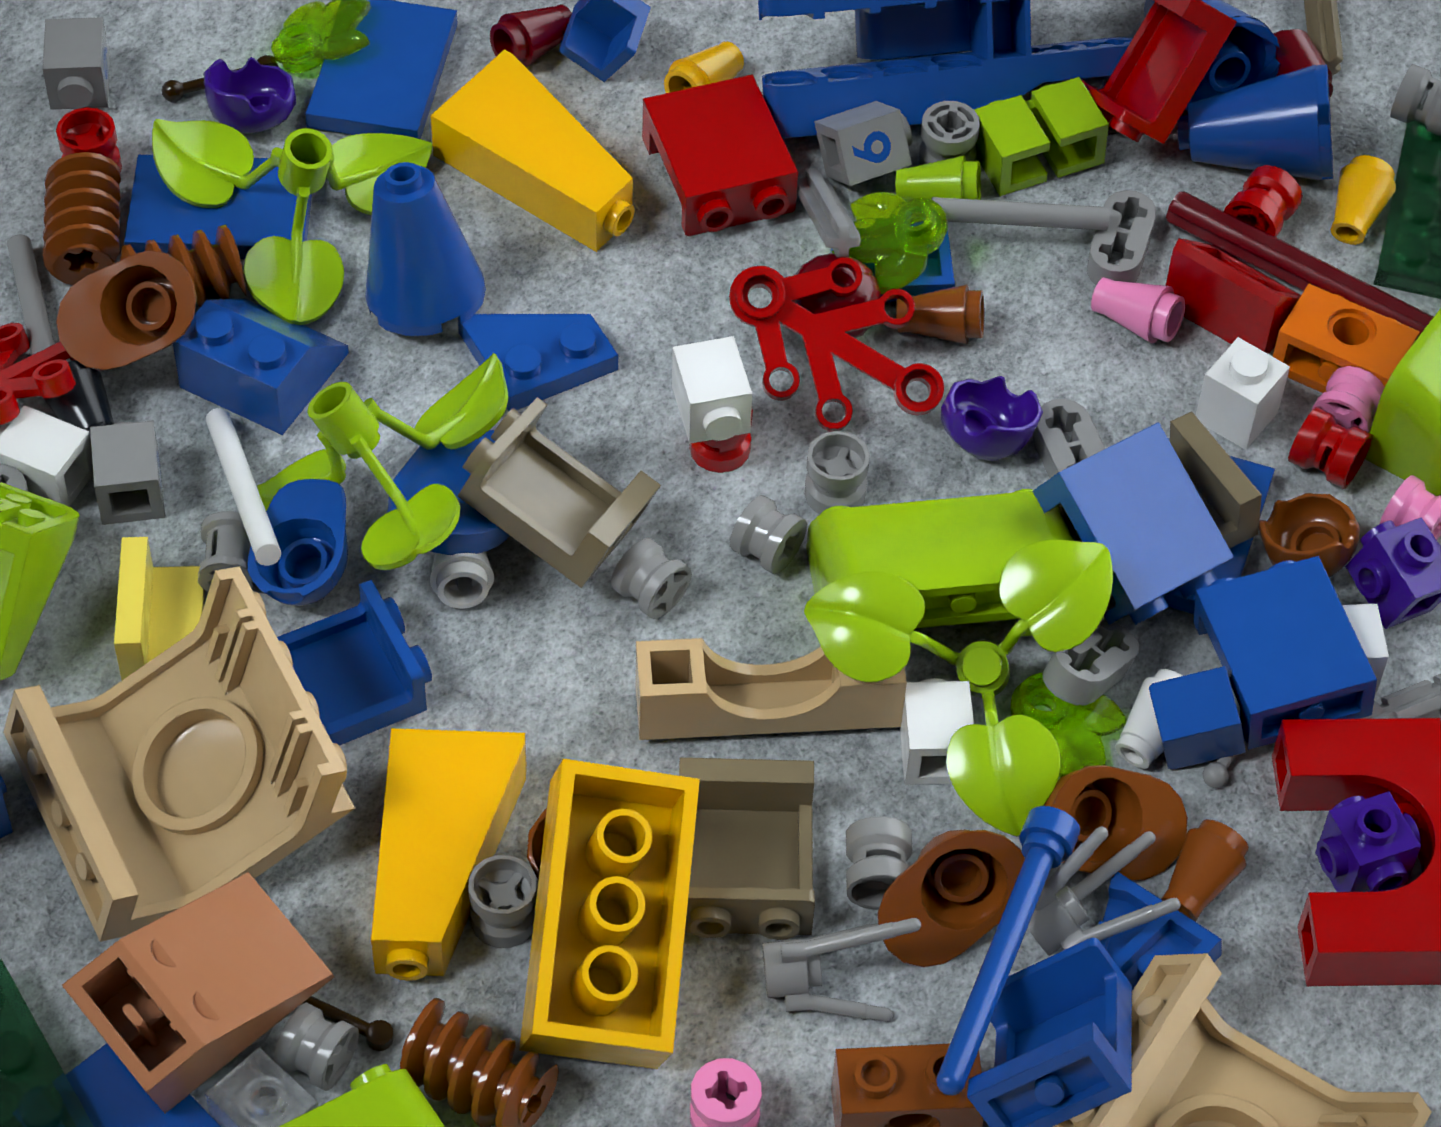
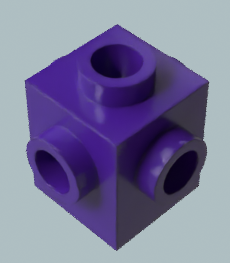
[1345,517,1441,629]
[1315,791,1421,892]

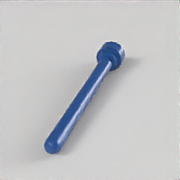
[936,806,1080,1096]

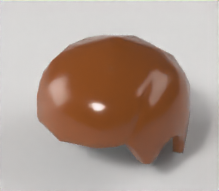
[1259,493,1360,578]

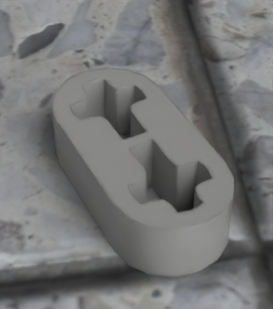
[1087,190,1156,285]
[1033,399,1106,478]
[1042,619,1139,705]

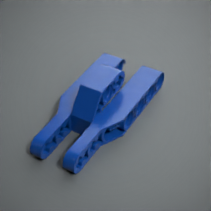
[758,0,1133,138]

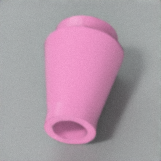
[1091,277,1185,343]

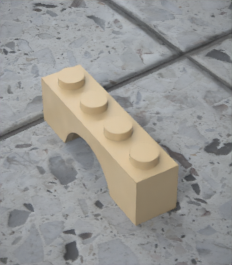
[635,638,907,740]

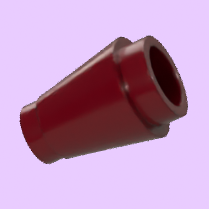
[490,4,572,67]

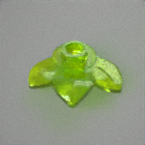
[271,0,372,73]
[832,192,948,294]
[1010,673,1127,777]

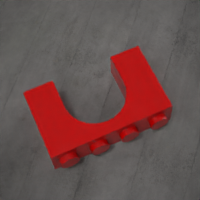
[1272,718,1441,987]

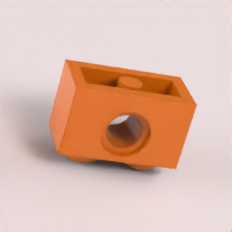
[1272,284,1420,393]

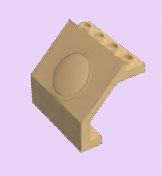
[3,566,355,942]
[1053,953,1432,1127]

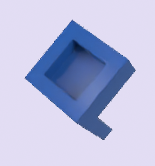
[560,0,651,82]
[1149,666,1246,770]

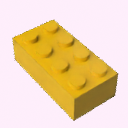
[519,759,700,1069]

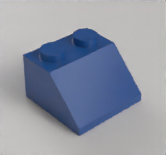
[173,299,349,435]

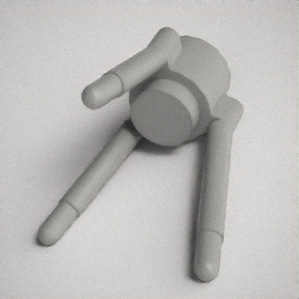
[1028,826,1181,956]
[762,918,921,1022]

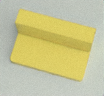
[114,537,205,680]

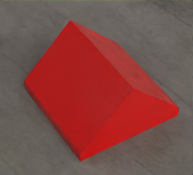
[1165,238,1301,354]

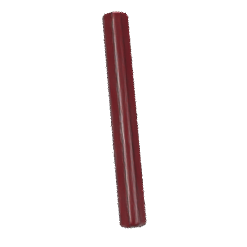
[1166,191,1433,336]

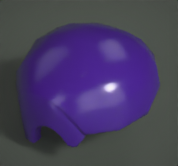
[203,57,296,134]
[941,376,1043,461]

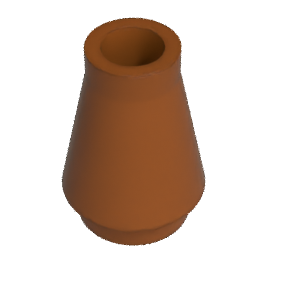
[896,284,985,344]
[1161,819,1249,922]

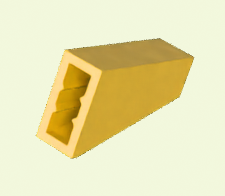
[431,49,635,252]
[371,728,527,981]

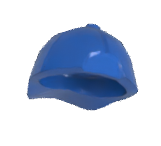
[247,479,349,606]

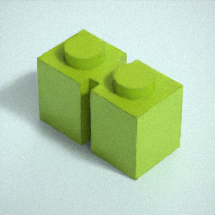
[974,77,1109,196]

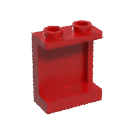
[1082,0,1237,144]
[642,74,798,236]

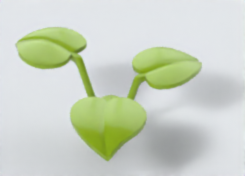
[152,119,432,325]
[257,353,508,570]
[804,539,1113,837]

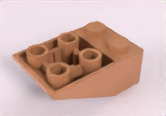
[62,872,334,1114]

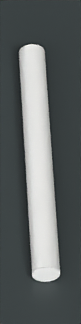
[206,408,281,566]

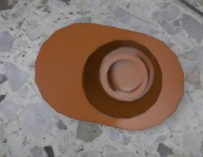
[56,250,197,370]
[1044,765,1188,880]
[878,829,1025,967]

